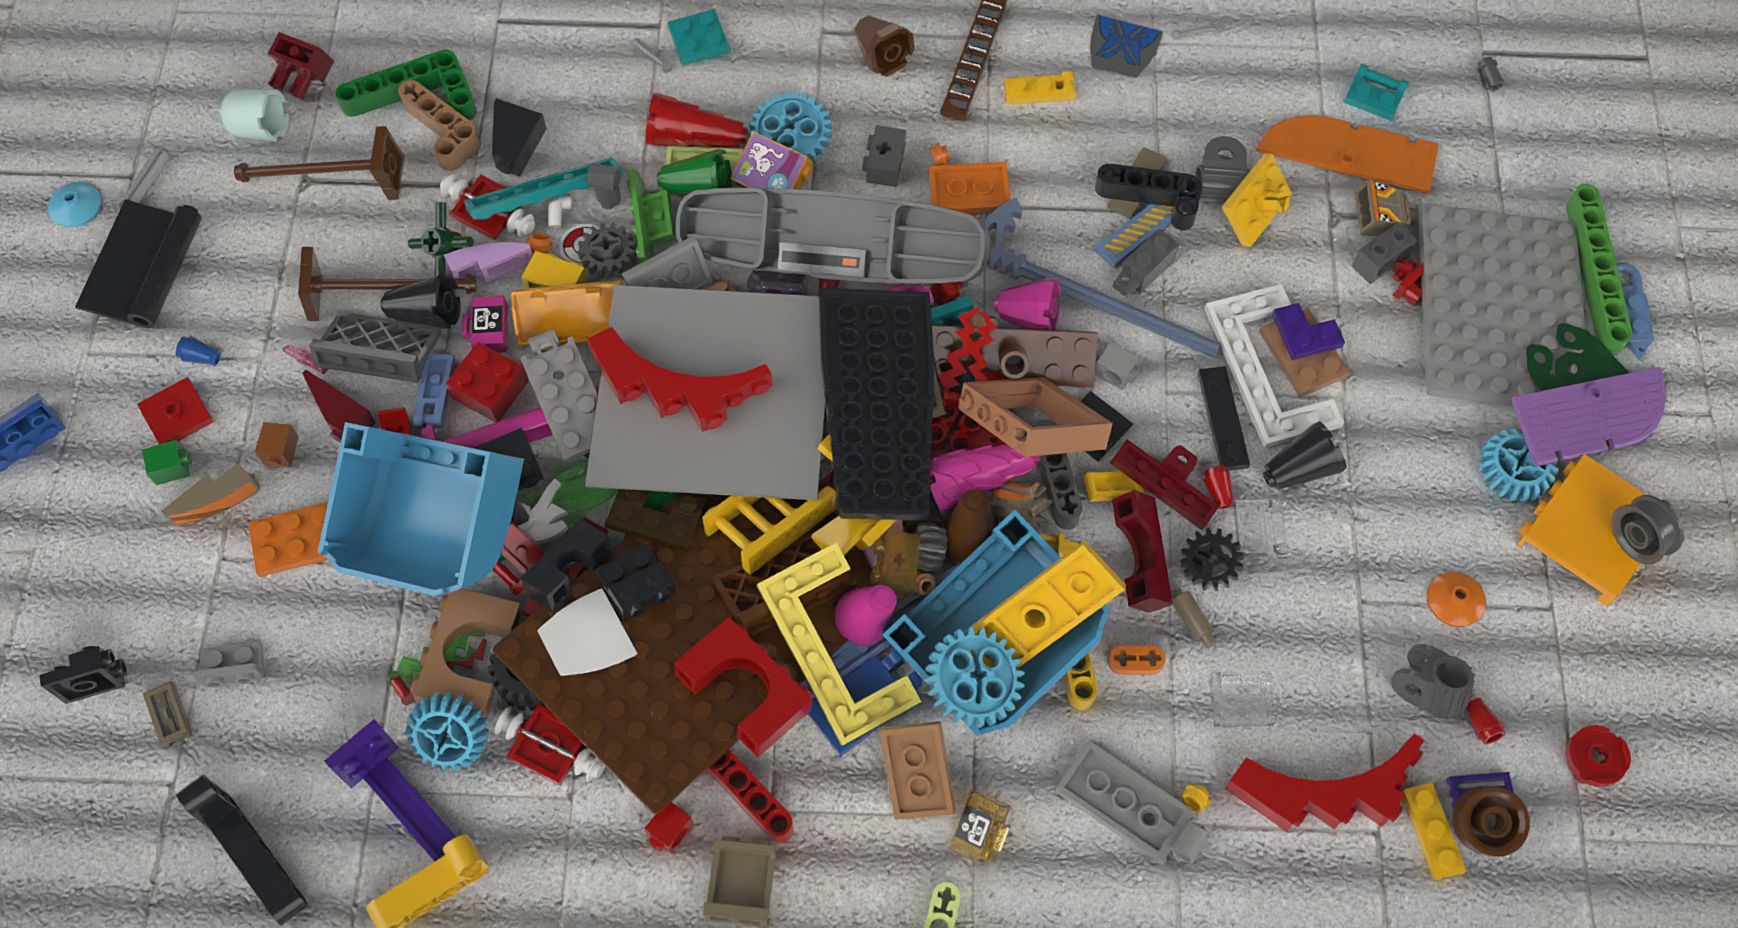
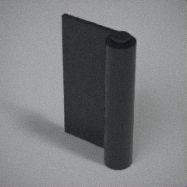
[75,199,202,328]

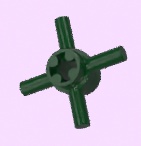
[408,202,474,277]

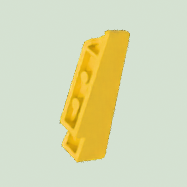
[811,476,932,555]

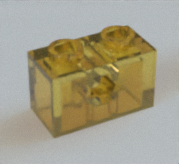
[871,530,921,597]

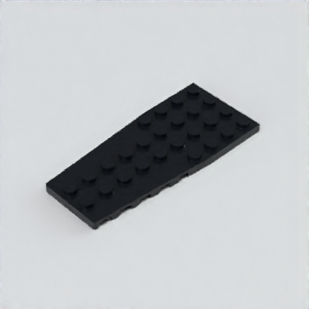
[818,288,934,520]

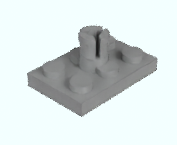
[622,236,715,290]

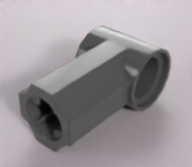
[588,163,621,209]

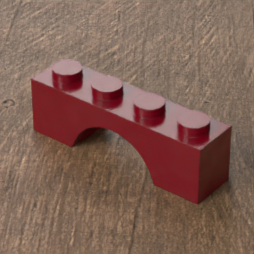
[1112,490,1173,613]

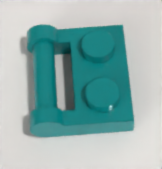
[1344,63,1409,121]

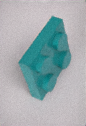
[667,9,730,66]

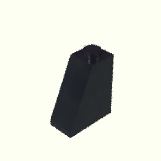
[492,98,547,176]

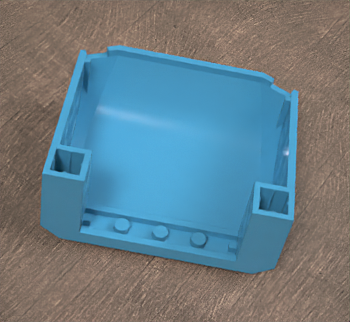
[318,422,524,596]
[883,510,1111,736]

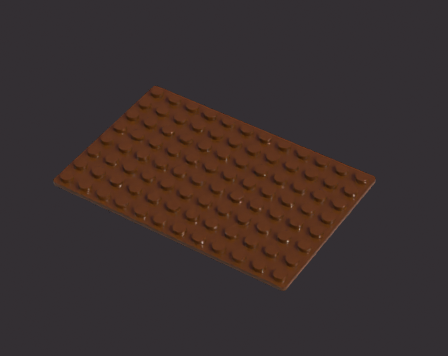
[493,493,908,814]

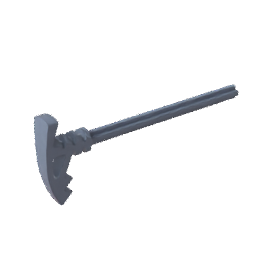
[962,198,1221,358]

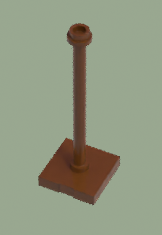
[234,126,404,200]
[298,247,477,321]

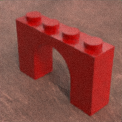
[675,617,813,758]

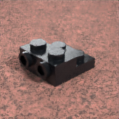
[594,543,676,621]
[39,646,127,704]

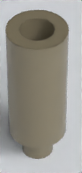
[1172,591,1216,649]

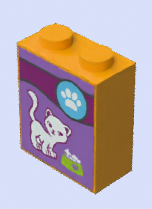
[730,132,813,189]

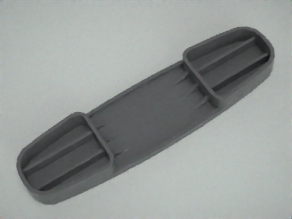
[675,188,991,283]

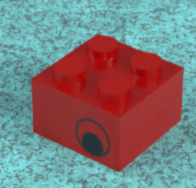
[445,342,529,423]

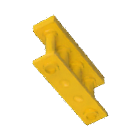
[702,486,837,575]

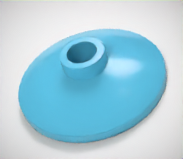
[48,182,102,227]

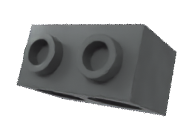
[1352,222,1417,284]

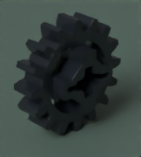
[1180,528,1244,591]

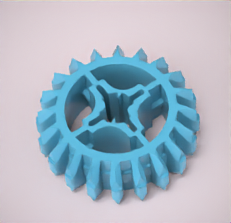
[1478,427,1559,503]
[405,691,489,772]

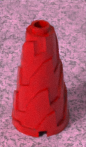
[645,93,748,148]

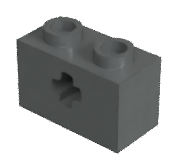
[862,125,906,187]

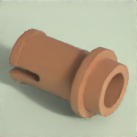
[906,568,936,596]

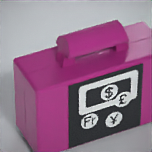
[462,296,509,353]

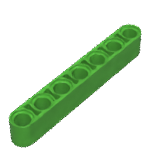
[1566,183,1632,356]

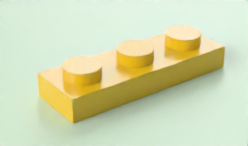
[1401,782,1467,881]

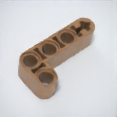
[398,80,481,171]

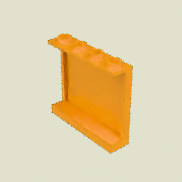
[1516,454,1646,607]

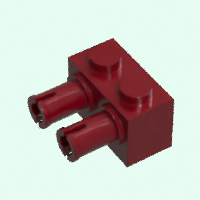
[267,32,334,100]

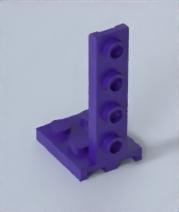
[324,719,456,861]

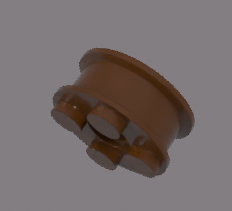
[1452,786,1530,857]

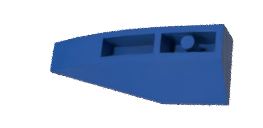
[0,393,66,472]

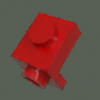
[378,407,412,435]

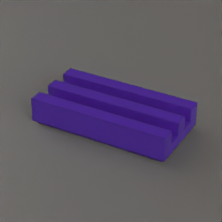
[1446,772,1514,809]

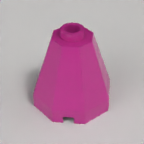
[994,278,1060,330]

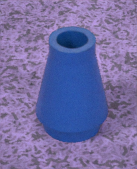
[176,336,221,366]

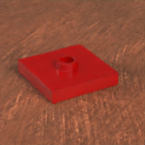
[137,377,214,445]

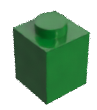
[142,440,192,485]

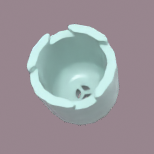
[220,89,289,142]

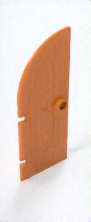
[1256,115,1439,194]

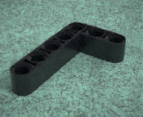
[176,774,308,926]

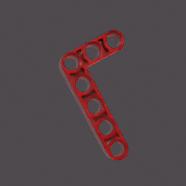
[707,749,794,843]

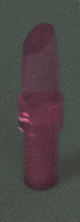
[282,345,328,374]

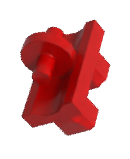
[1392,260,1424,305]

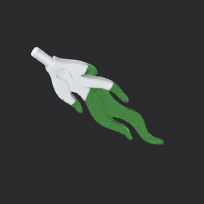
[518,464,619,544]

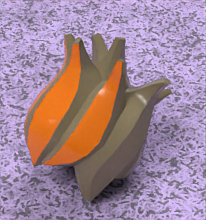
[990,480,1053,533]

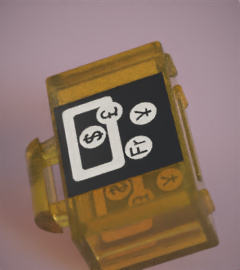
[950,791,1011,863]

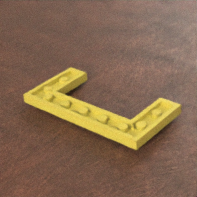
[757,542,921,746]

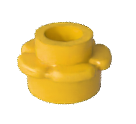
[1181,784,1211,813]

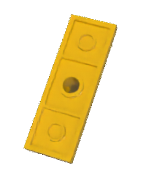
[963,540,1126,689]

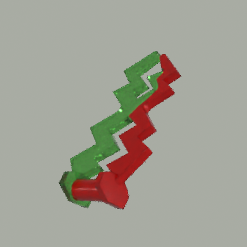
[387,632,487,706]

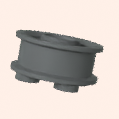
[1611,495,1684,565]

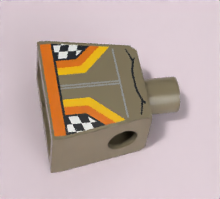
[1355,179,1418,236]

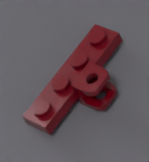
[1110,439,1219,530]

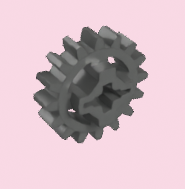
[578,223,636,278]

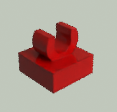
[930,282,964,306]

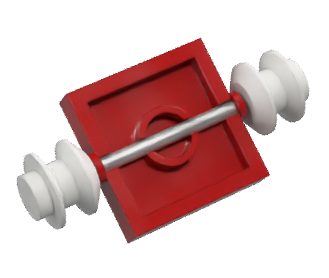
[440,174,535,241]
[492,704,605,786]

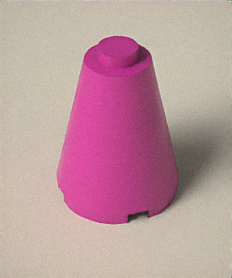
[834,585,897,646]

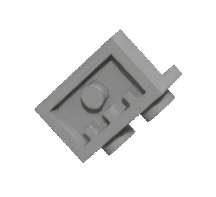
[195,641,264,688]

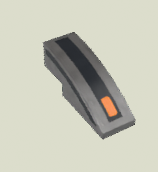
[778,242,868,277]

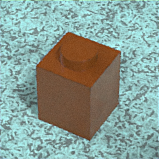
[255,422,299,468]

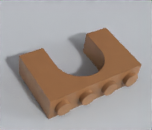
[411,589,522,718]

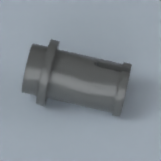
[1477,57,1505,91]

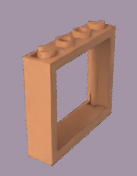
[958,377,1113,457]

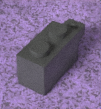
[1113,229,1180,296]

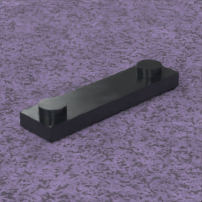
[1198,366,1250,471]

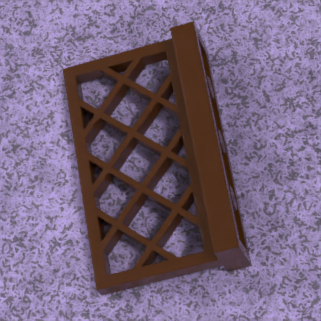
[712,531,849,637]

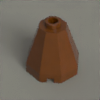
[854,15,915,77]

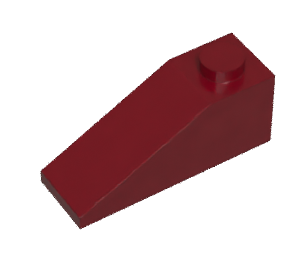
[302,369,376,443]

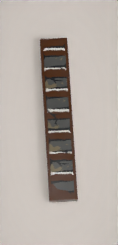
[941,0,1007,122]

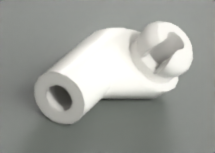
[548,195,572,228]

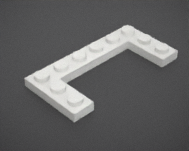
[1204,284,1344,448]

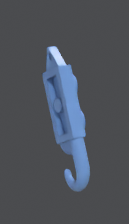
[1616,263,1654,360]

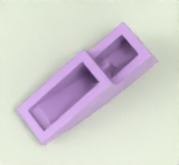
[444,242,533,283]

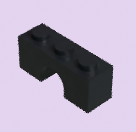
[521,519,612,613]

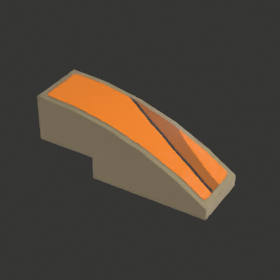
[161,463,260,526]

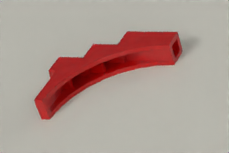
[587,327,773,432]
[1224,733,1425,832]

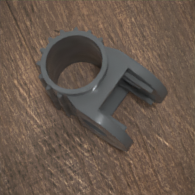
[1195,136,1250,203]
[1391,644,1475,720]

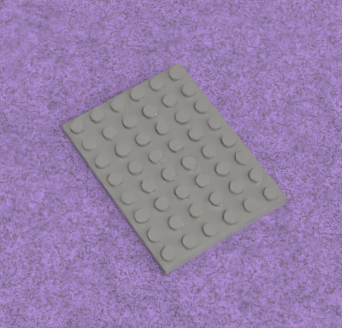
[1418,203,1586,406]

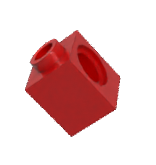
[644,802,694,854]

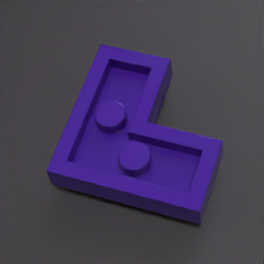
[1272,303,1345,360]

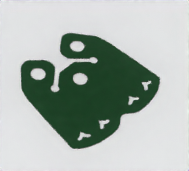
[1526,323,1629,391]

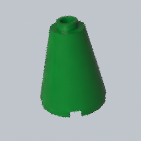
[657,149,732,196]

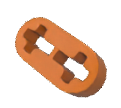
[1108,645,1166,675]

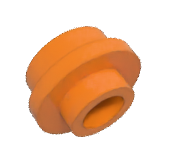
[930,142,951,166]
[526,232,553,254]

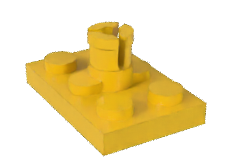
[1222,154,1292,247]

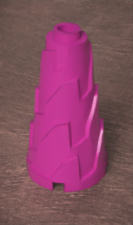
[930,444,1041,512]

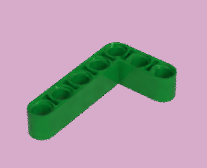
[335,49,477,121]

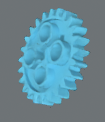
[749,90,832,162]
[925,627,1024,728]

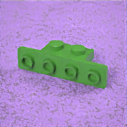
[627,168,676,262]

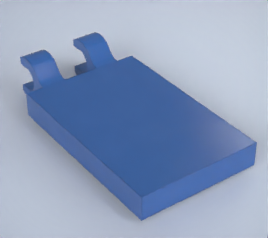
[808,649,923,757]

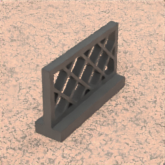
[309,312,442,383]

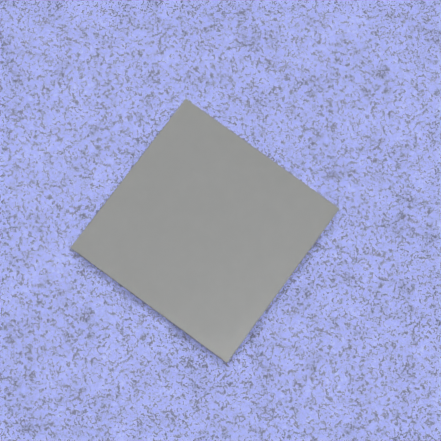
[585,285,825,500]

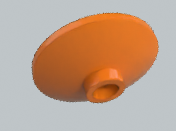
[1427,572,1486,627]

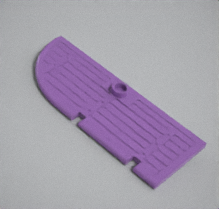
[1511,367,1666,467]

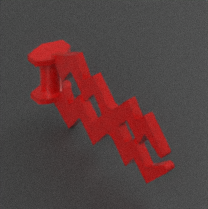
[938,307,996,404]

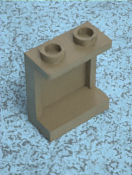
[703,836,777,927]

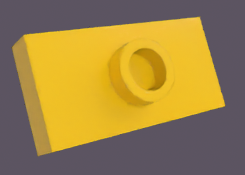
[1083,471,1144,502]

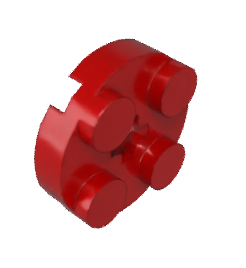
[1565,725,1631,787]

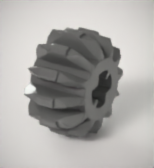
[909,522,948,572]

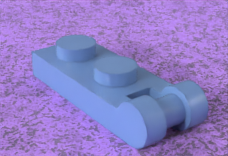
[413,354,456,428]

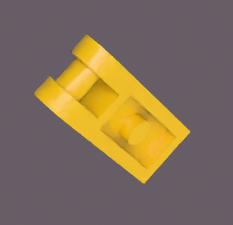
[1004,71,1077,105]

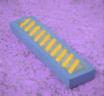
[1095,204,1184,268]

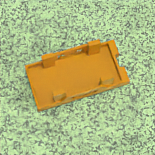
[511,280,622,345]

